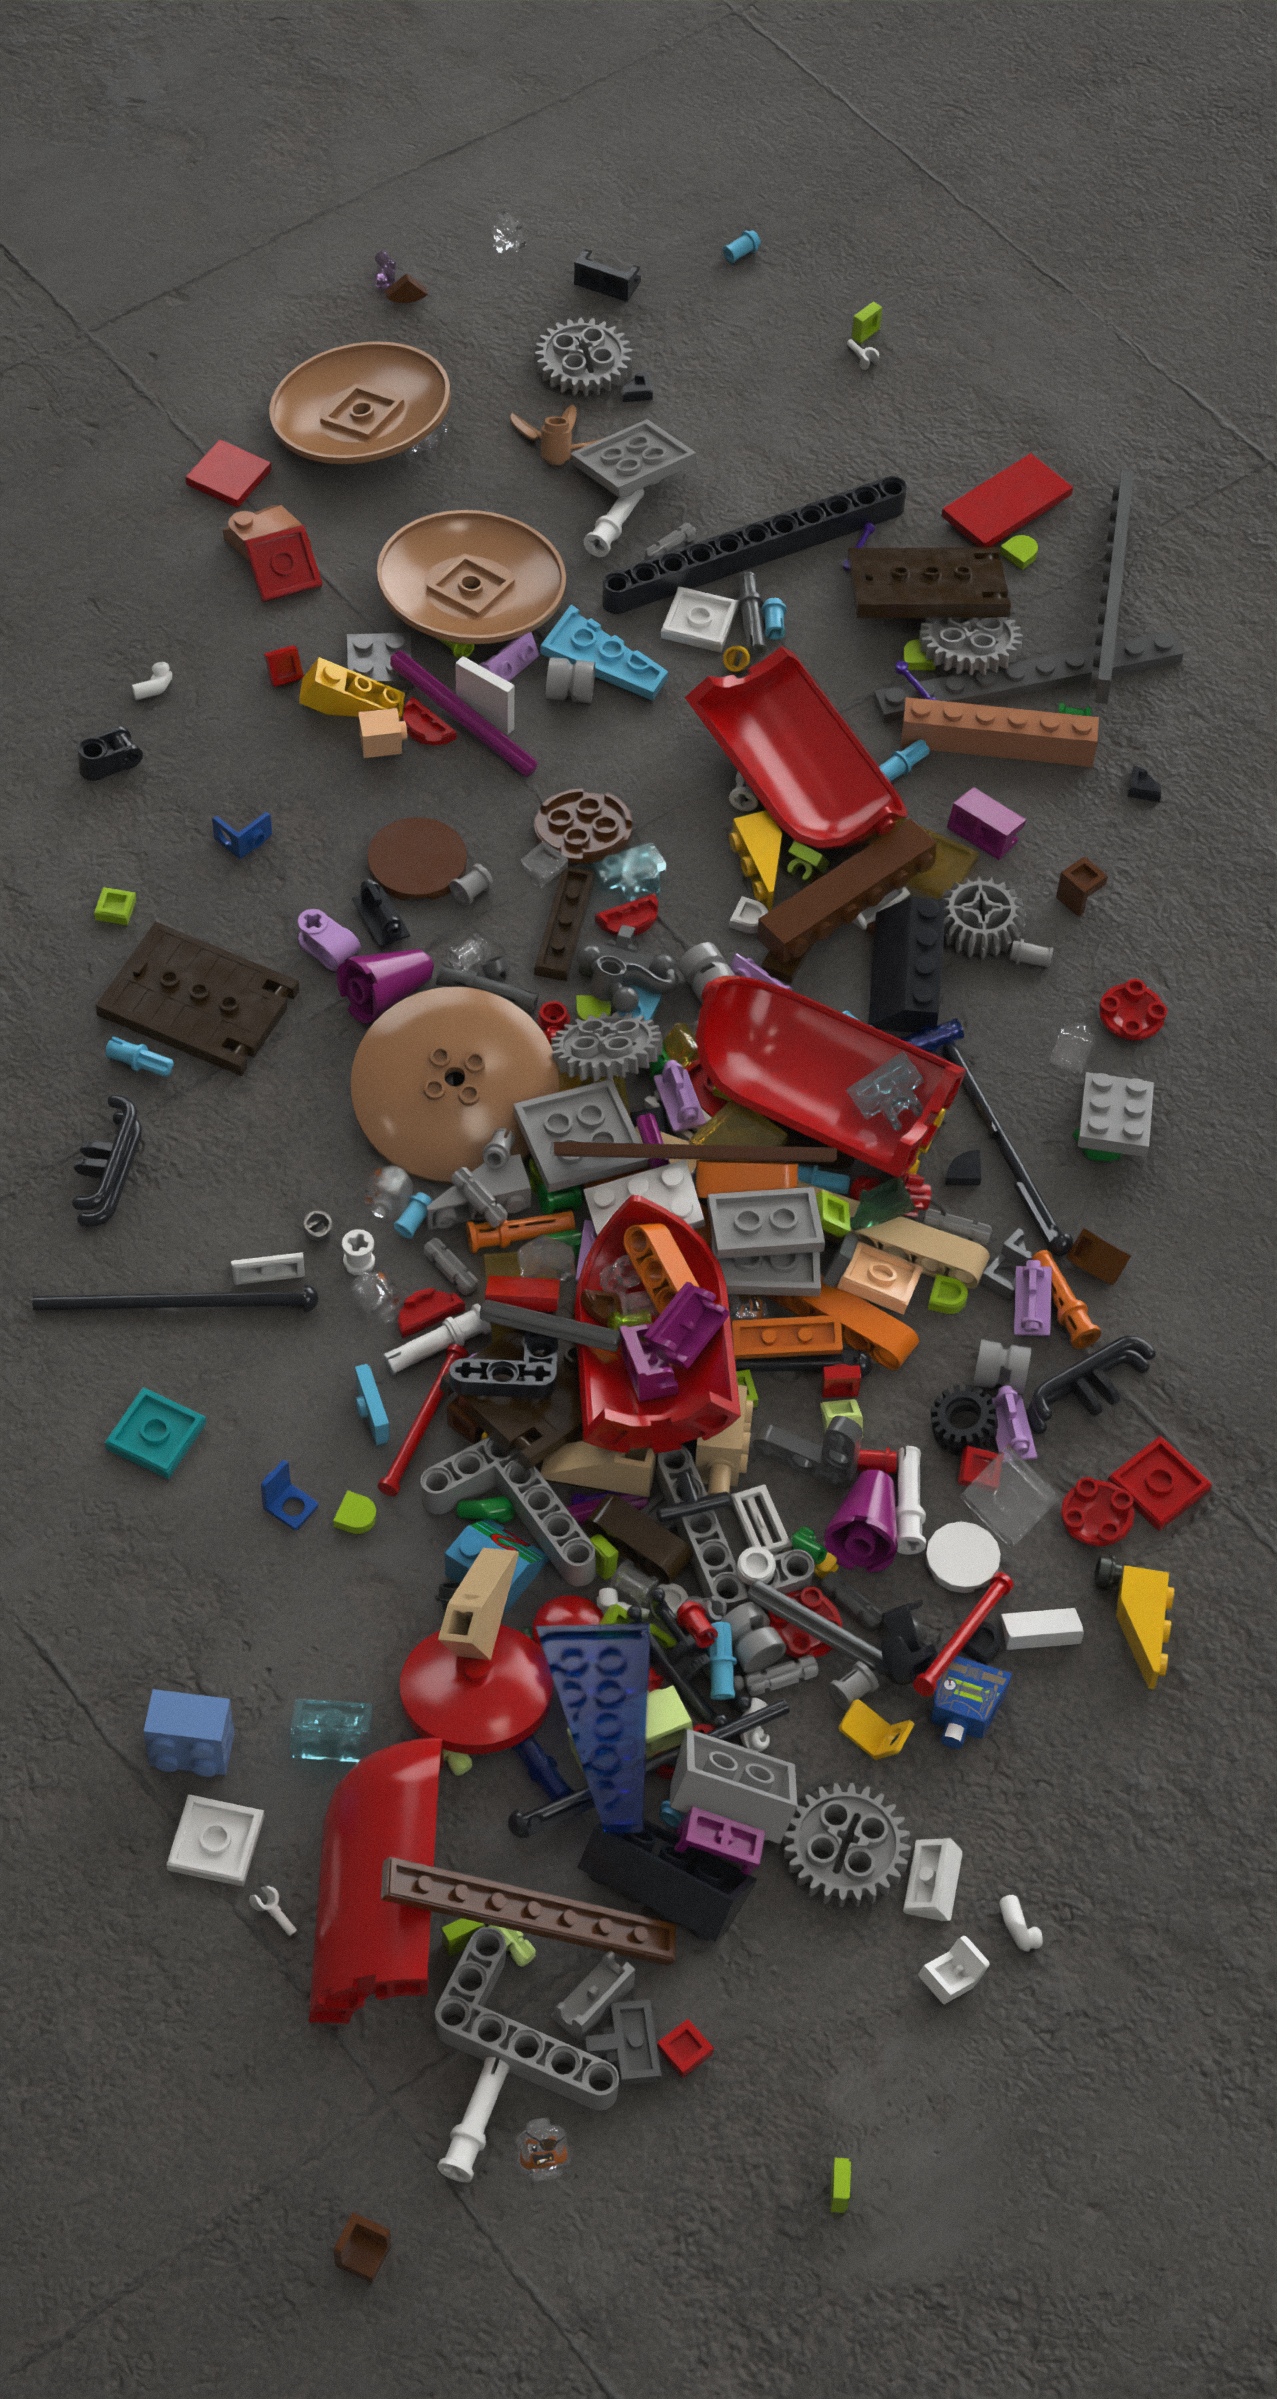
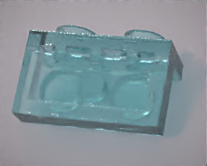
[291,1698,373,1762]

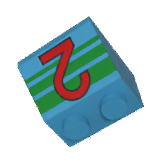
[445,1519,549,1613]

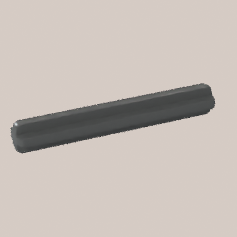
[480,1300,621,1352]
[747,1580,883,1671]

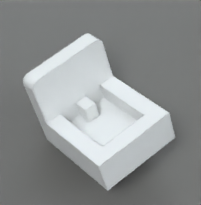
[918,1936,990,2004]

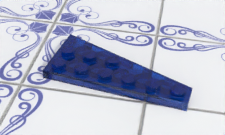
[536,1623,651,1833]

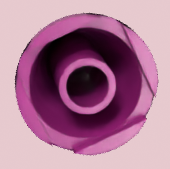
[336,949,434,1024]
[824,1470,898,1572]

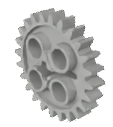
[535,317,632,396]
[919,617,1023,675]
[551,1012,663,1081]
[783,1783,911,1907]

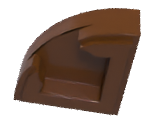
[385,273,428,303]
[580,1289,624,1329]

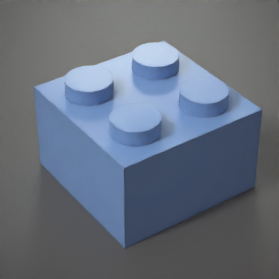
[144,1689,234,1777]

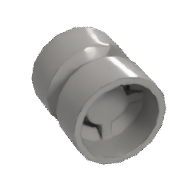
[546,657,595,703]
[678,942,735,1004]
[973,1339,1031,1394]
[720,1602,786,1674]

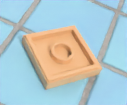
[837,1241,923,1315]

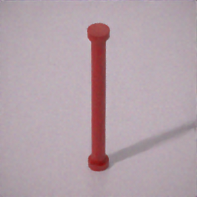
[377,1344,468,1496]
[913,1572,1013,1697]

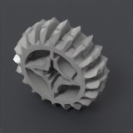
[942,875,1026,960]

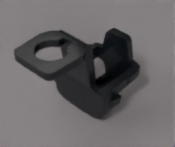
[875,1599,938,1686]

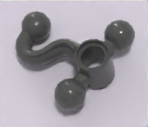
[577,944,679,1013]

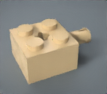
[695,1385,753,1495]

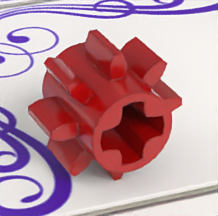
[889,1173,931,1218]

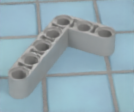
[420,1436,596,1586]
[656,1444,815,1617]
[435,1927,619,2110]

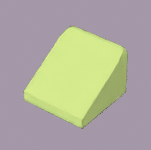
[820,1399,863,1438]

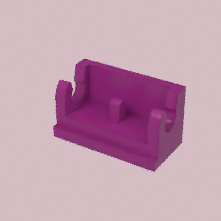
[947,787,1026,860]
[644,1281,730,1369]
[619,1324,679,1402]
[674,1806,765,1875]

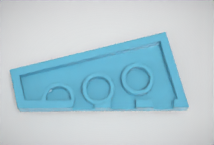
[541,605,668,701]

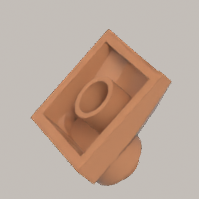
[223,505,311,561]

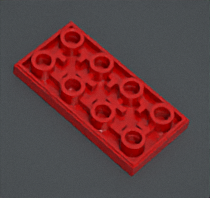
[941,453,1073,547]

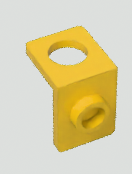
[839,1699,914,1760]

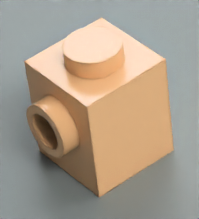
[358,708,407,758]

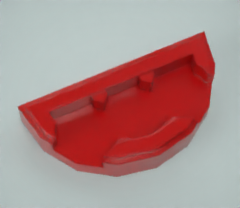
[402,696,457,746]
[595,893,658,936]
[398,1288,466,1339]

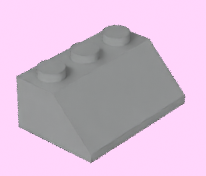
[670,1729,798,1844]

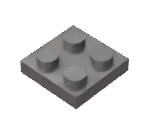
[347,633,412,689]

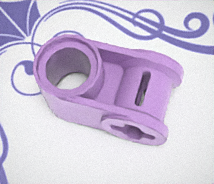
[298,909,361,971]

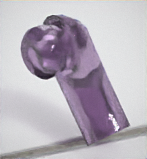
[375,251,396,289]

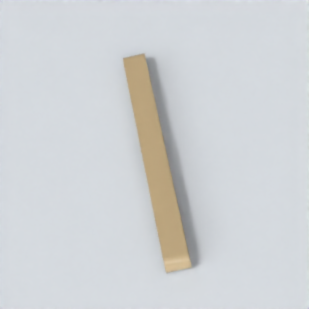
[635,1126,990,1289]

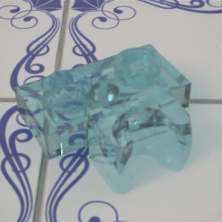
[592,842,666,902]
[845,1051,924,1131]

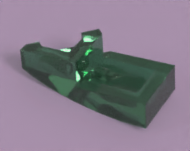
[850,1177,917,1231]

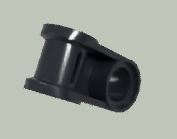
[78,726,143,781]

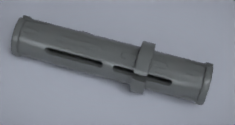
[737,572,767,657]
[436,964,539,1014]

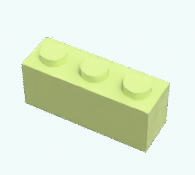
[567,1685,693,1785]

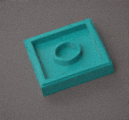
[104,1387,207,1479]

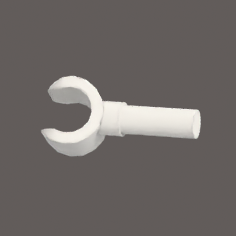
[847,339,879,370]
[597,1588,650,1619]
[249,1886,297,1937]

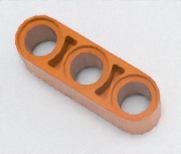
[695,1160,798,1198]
[623,1223,700,1315]

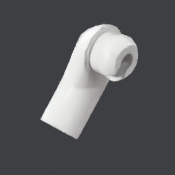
[132,662,172,700]
[739,1698,770,1752]
[999,1895,1043,1952]

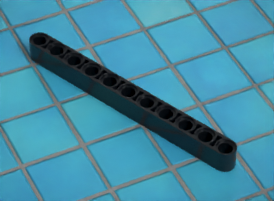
[602,476,907,614]

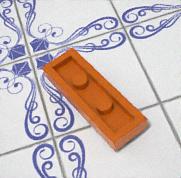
[732,1315,843,1359]

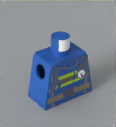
[931,1656,1012,1749]

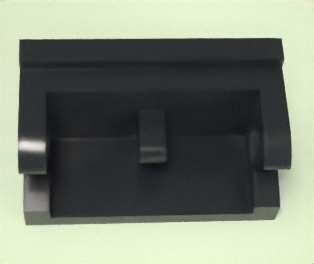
[574,249,641,302]

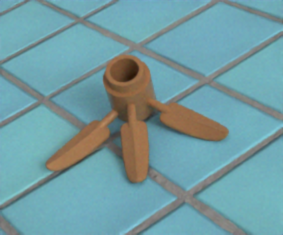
[510,404,608,465]

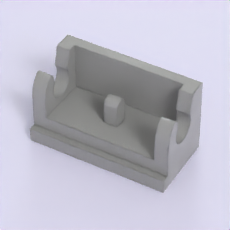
[551,1951,635,2042]

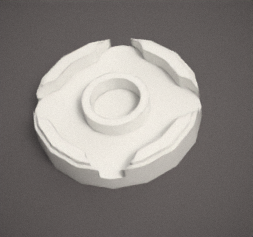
[925,1521,1001,1593]

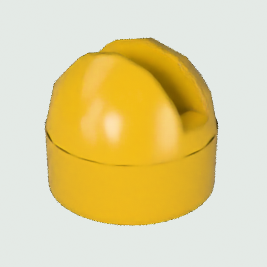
[723,646,750,672]

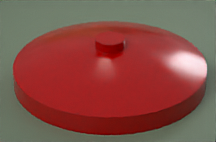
[400,1624,553,1754]

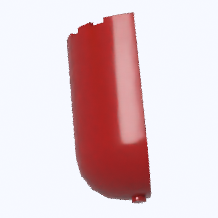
[684,646,908,850]
[695,976,967,1178]
[575,1195,741,1453]
[308,1737,444,2024]

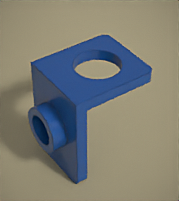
[212,812,272,859]
[261,1460,318,1530]

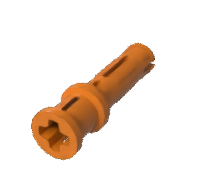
[466,1210,575,1253]
[1032,1250,1101,1349]

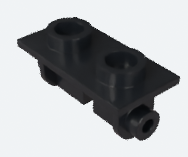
[352,879,410,947]

